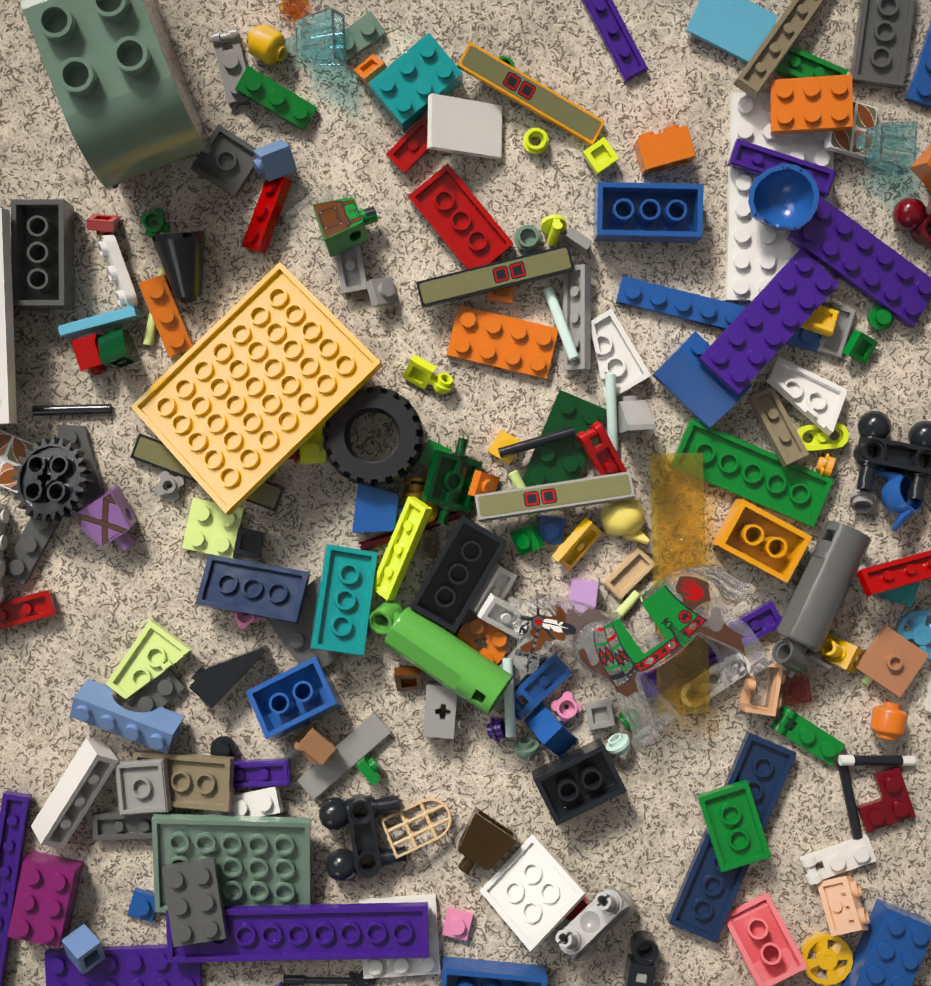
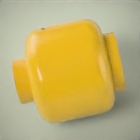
[246,24,287,65]

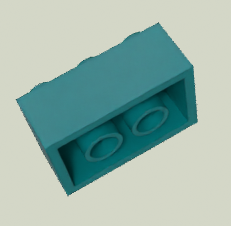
[368,33,463,132]

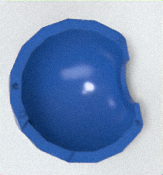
[748,164,820,231]

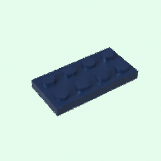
[195,554,310,624]

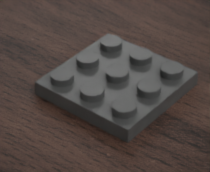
[267,576,372,667]

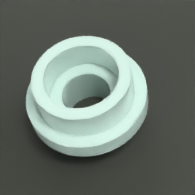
[606,733,631,757]

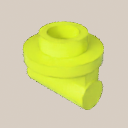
[541,215,567,246]

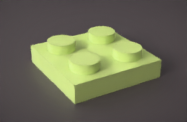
[182,498,245,558]

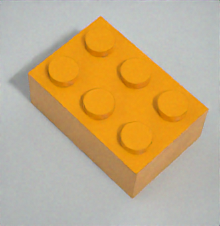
[712,499,812,583]

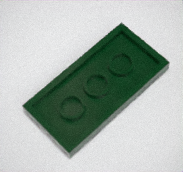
[522,390,607,487]

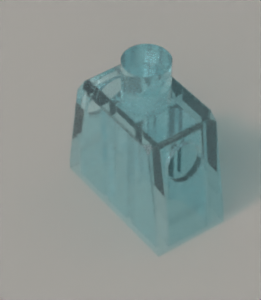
[285,7,347,66]
[855,121,918,177]

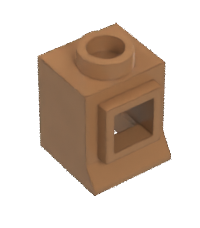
[292,723,336,766]

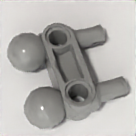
[555,885,635,961]

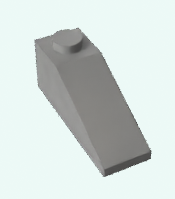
[617,396,656,434]

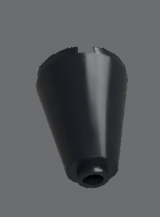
[152,231,206,303]

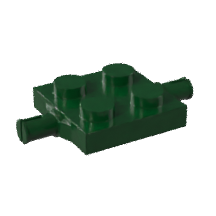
[421,437,483,526]

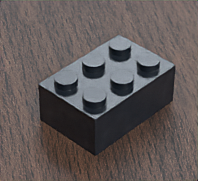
[531,738,627,826]

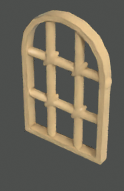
[380,798,451,859]

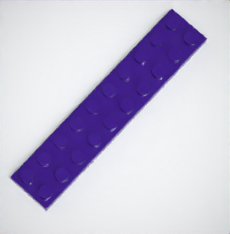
[166,902,429,963]

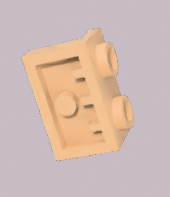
[817,876,870,936]

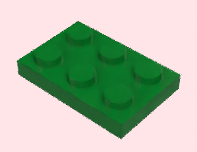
[696,780,771,872]

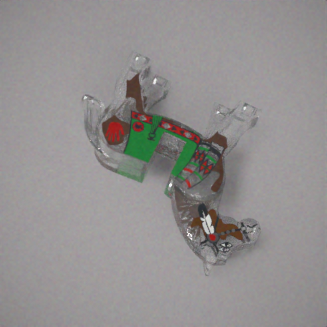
[508,565,774,751]

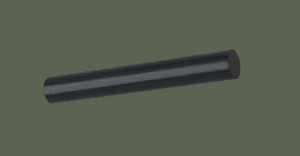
[32,404,112,416]
[498,426,576,458]
[837,762,863,839]

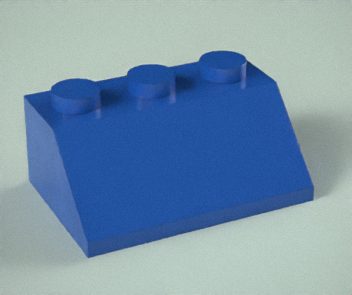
[652,331,752,429]
[246,656,343,741]

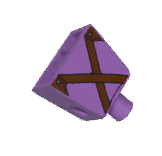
[70,484,137,551]

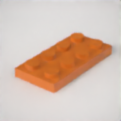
[446,305,558,379]

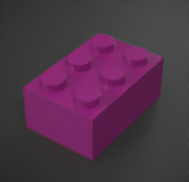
[7,851,84,948]

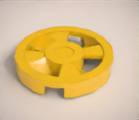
[801,932,853,986]

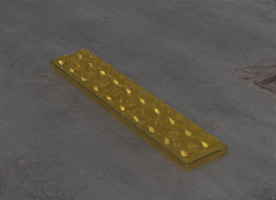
[649,453,711,714]

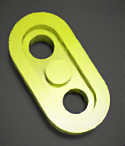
[797,422,849,451]

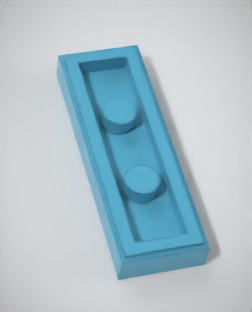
[58,306,143,339]

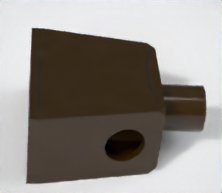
[458,807,517,875]

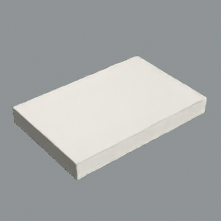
[427,93,502,159]

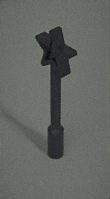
[283,969,376,986]

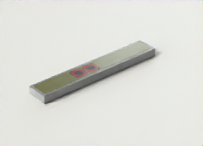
[474,471,635,522]

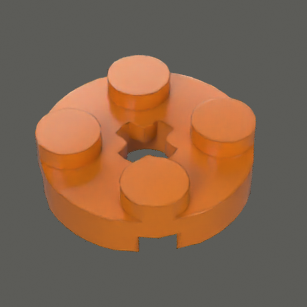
[457,618,507,664]

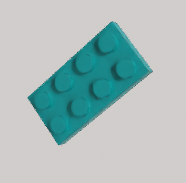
[310,544,378,656]

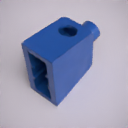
[352,483,404,533]

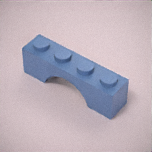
[69,679,184,754]

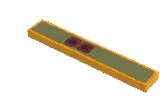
[457,41,605,146]

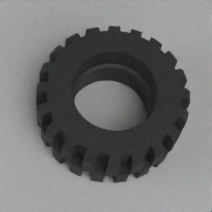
[322,386,424,486]

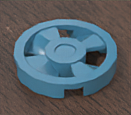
[896,609,931,661]

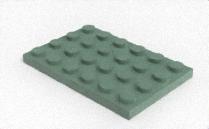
[152,813,311,913]

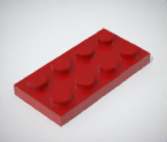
[408,163,514,269]

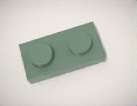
[329,11,386,65]

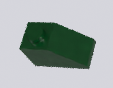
[98,327,141,370]

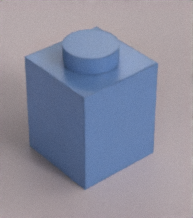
[252,140,297,181]
[61,924,106,975]

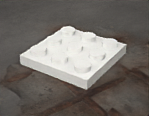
[480,835,587,952]
[359,894,441,979]

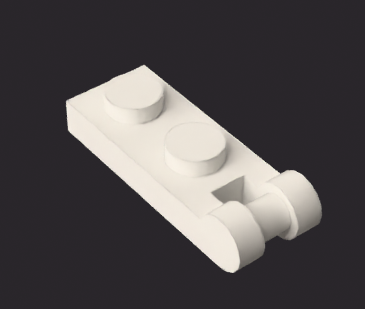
[799,834,876,885]

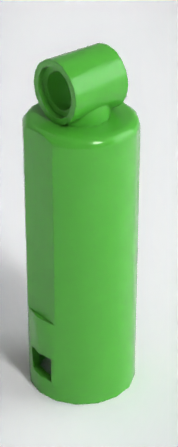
[369,601,513,715]

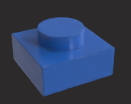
[538,515,566,544]
[127,888,156,922]

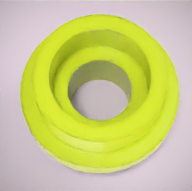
[523,128,549,155]

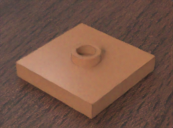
[855,625,929,698]

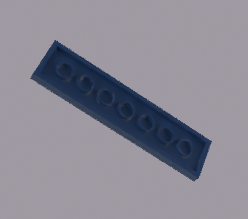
[667,731,797,943]

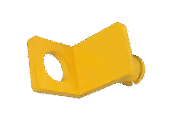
[819,634,865,674]

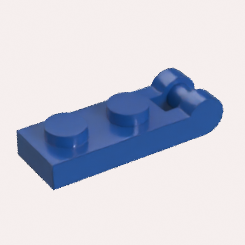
[501,653,572,721]

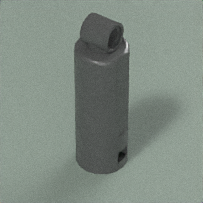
[772,520,872,673]

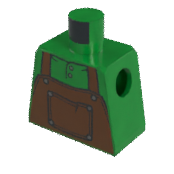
[312,197,378,257]

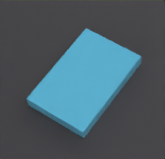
[684,0,778,64]

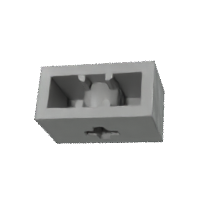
[423,681,462,739]

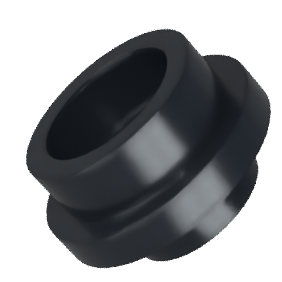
[210,736,237,757]

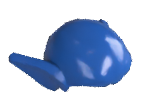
[876,469,923,531]

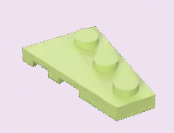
[106,620,193,699]

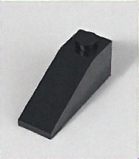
[189,645,269,709]

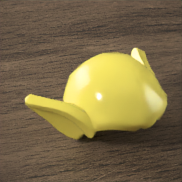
[600,482,650,545]

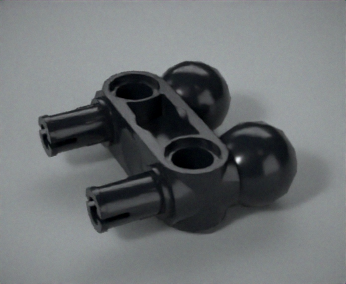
[853,411,931,502]
[318,794,407,882]

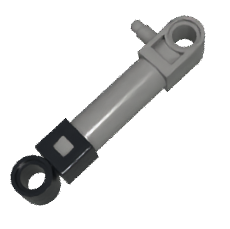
[623,930,659,986]

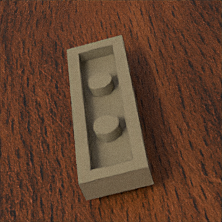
[747,387,809,468]

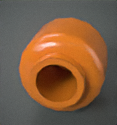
[870,701,908,741]

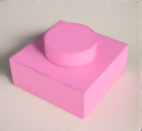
[442,907,473,941]

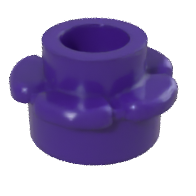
[486,717,507,743]

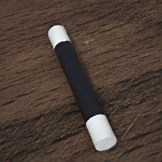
[838,755,916,766]

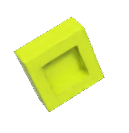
[582,137,619,176]

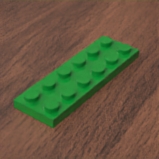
[670,418,834,527]

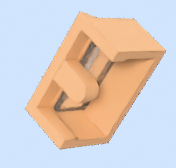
[739,657,786,717]

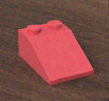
[725,893,808,986]

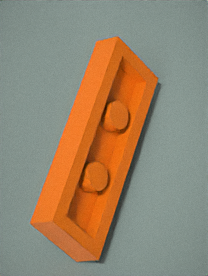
[138,274,193,357]

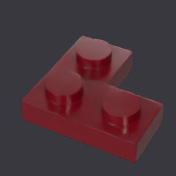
[857,766,916,832]

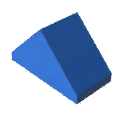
[524,703,578,757]

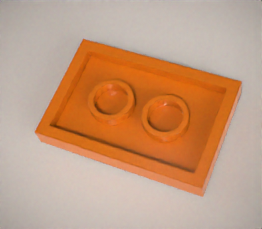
[770,74,853,135]

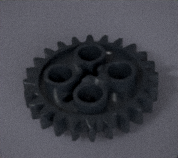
[11,437,93,523]

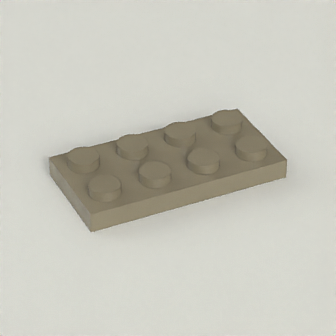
[133,750,234,812]

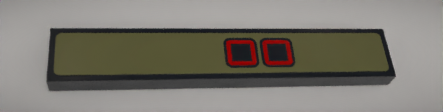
[416,244,575,309]
[130,433,285,512]

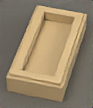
[602,546,657,601]

